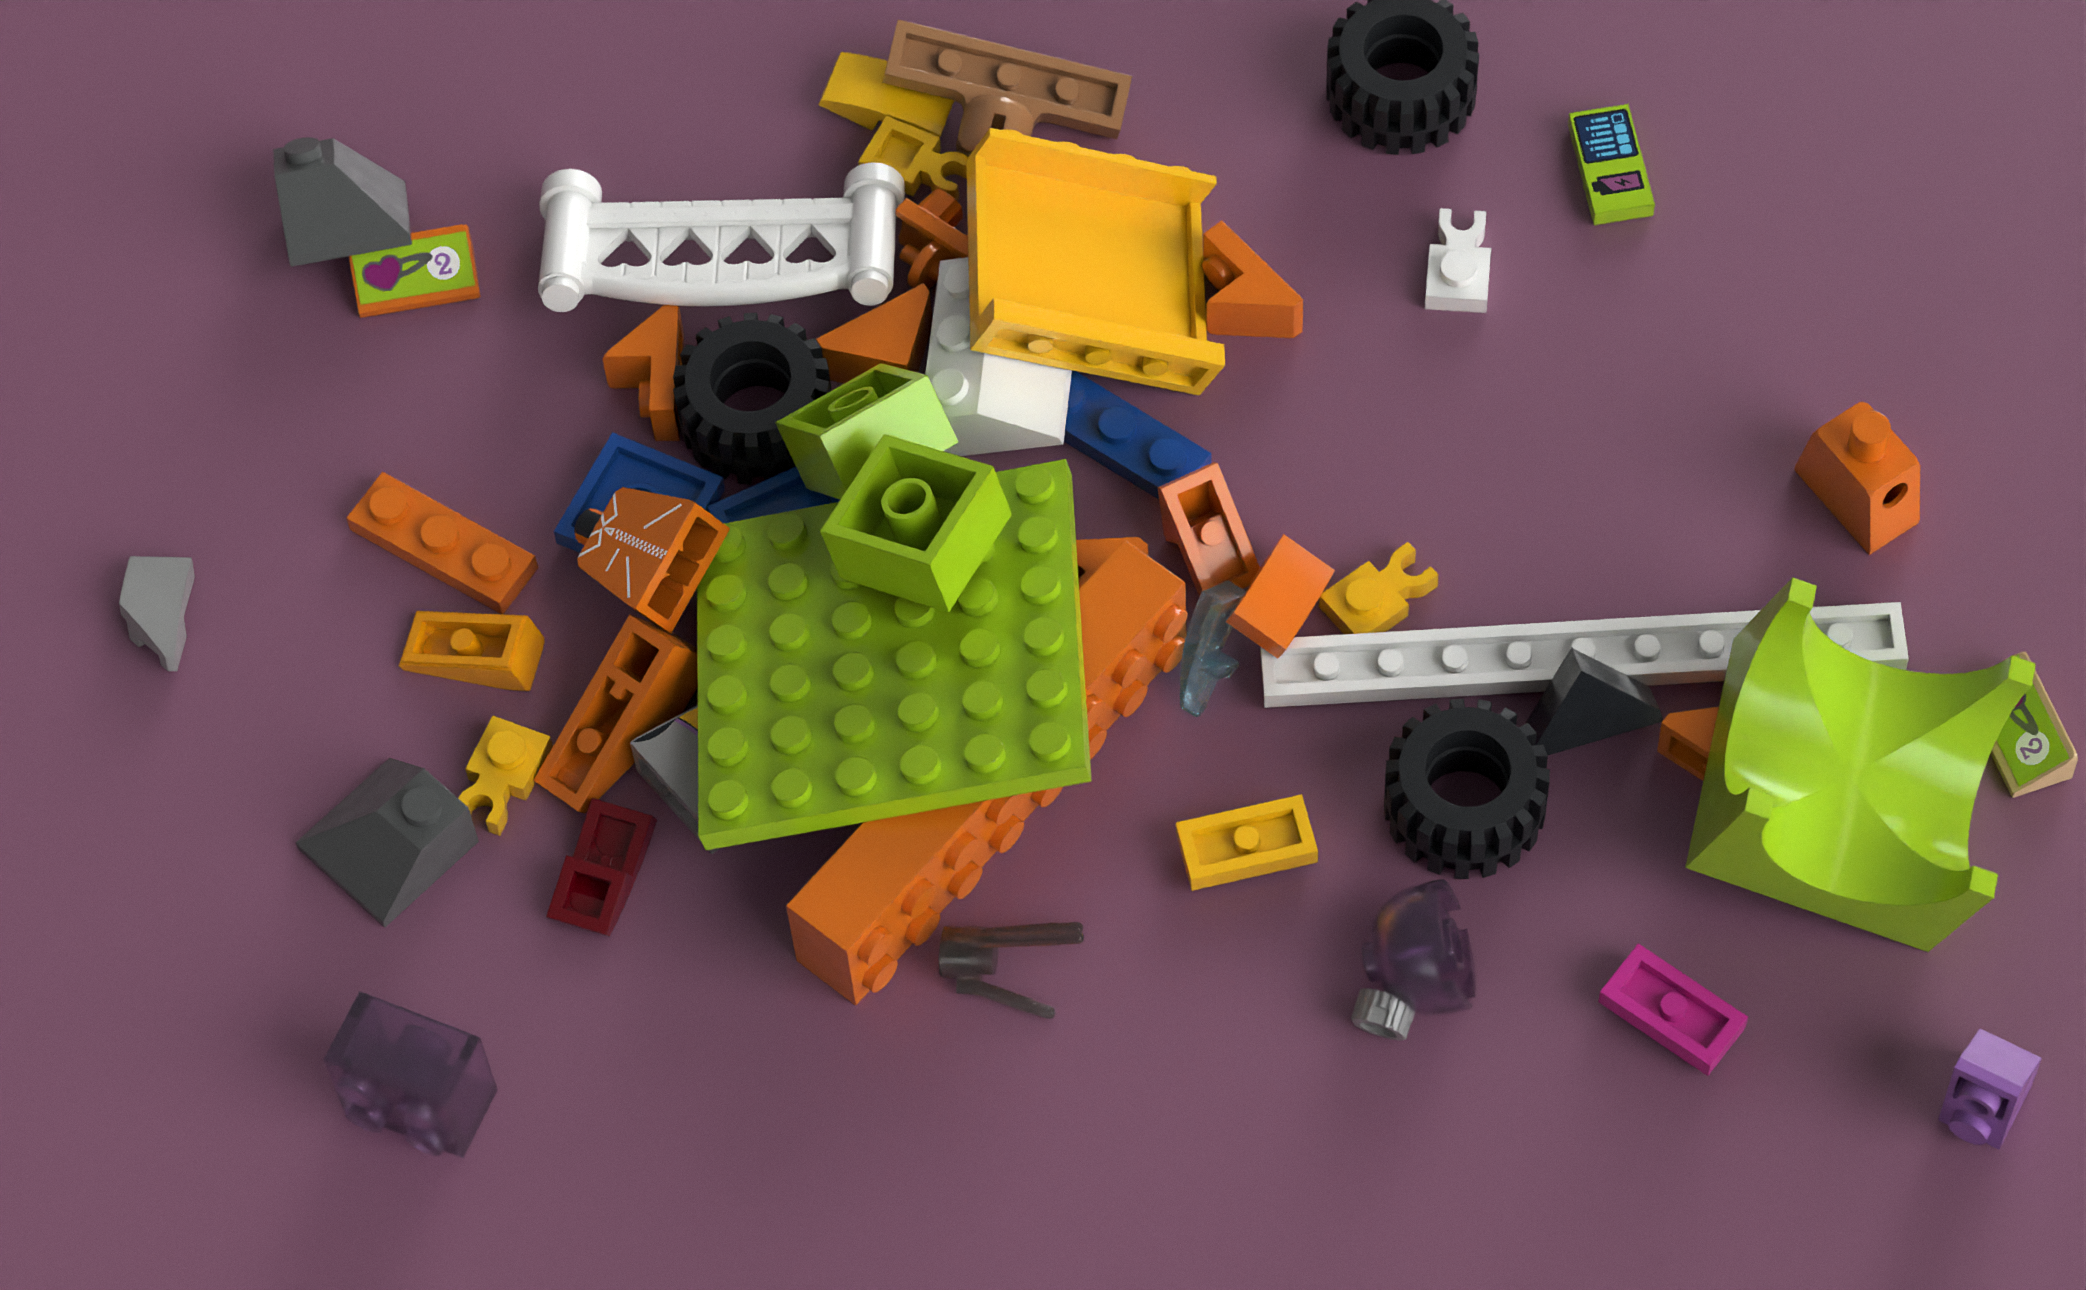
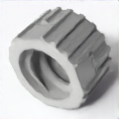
[1351,988,1417,1040]

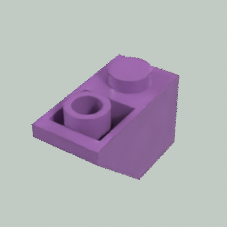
[1938,1029,2042,1150]

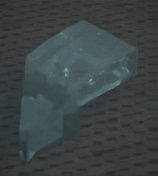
[1180,580,1246,717]

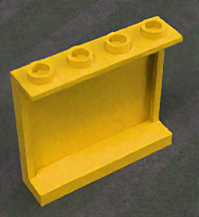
[966,128,1225,395]

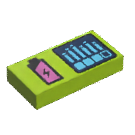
[1568,104,1655,225]

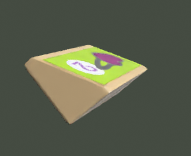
[1990,651,2078,798]

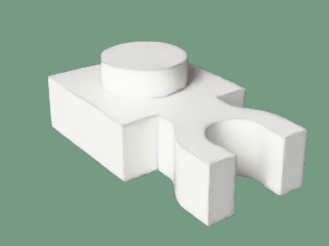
[1425,208,1491,313]

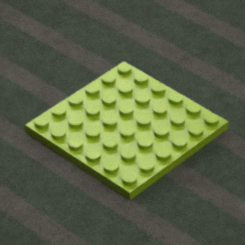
[697,459,1092,850]

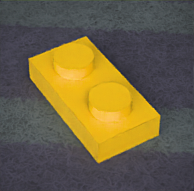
[1175,794,1318,891]

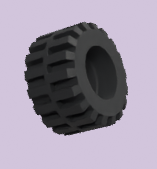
[1326,0,1479,155]
[673,312,832,485]
[1384,698,1550,879]

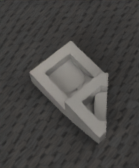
[119,556,195,671]

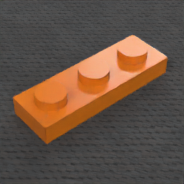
[346,471,539,614]

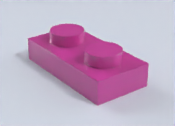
[1598,943,1748,1076]

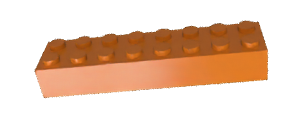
[786,540,1188,1006]

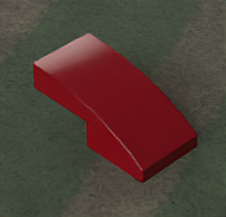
[546,798,657,937]

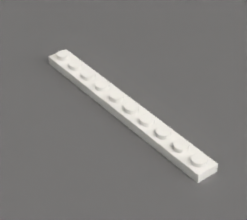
[1260,602,1909,708]

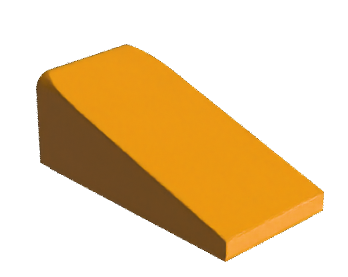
[399,611,545,691]

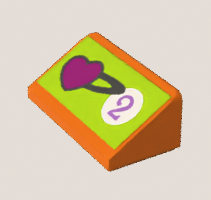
[349,224,481,318]

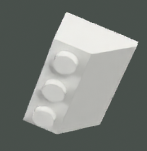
[925,257,1072,456]

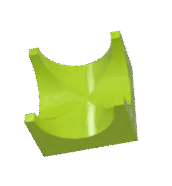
[1685,577,2036,952]

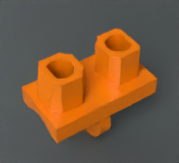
[895,188,968,290]

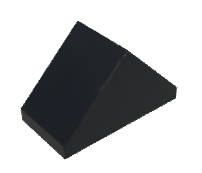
[1526,647,1663,756]

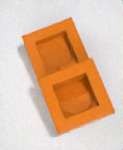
[1226,534,1335,659]

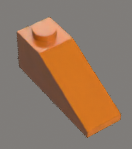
[533,614,698,814]

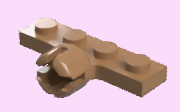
[883,19,1132,157]

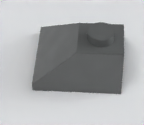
[273,137,412,267]
[296,758,479,927]

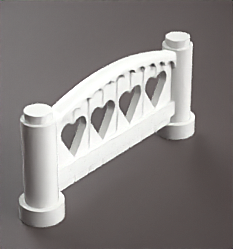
[538,162,905,312]

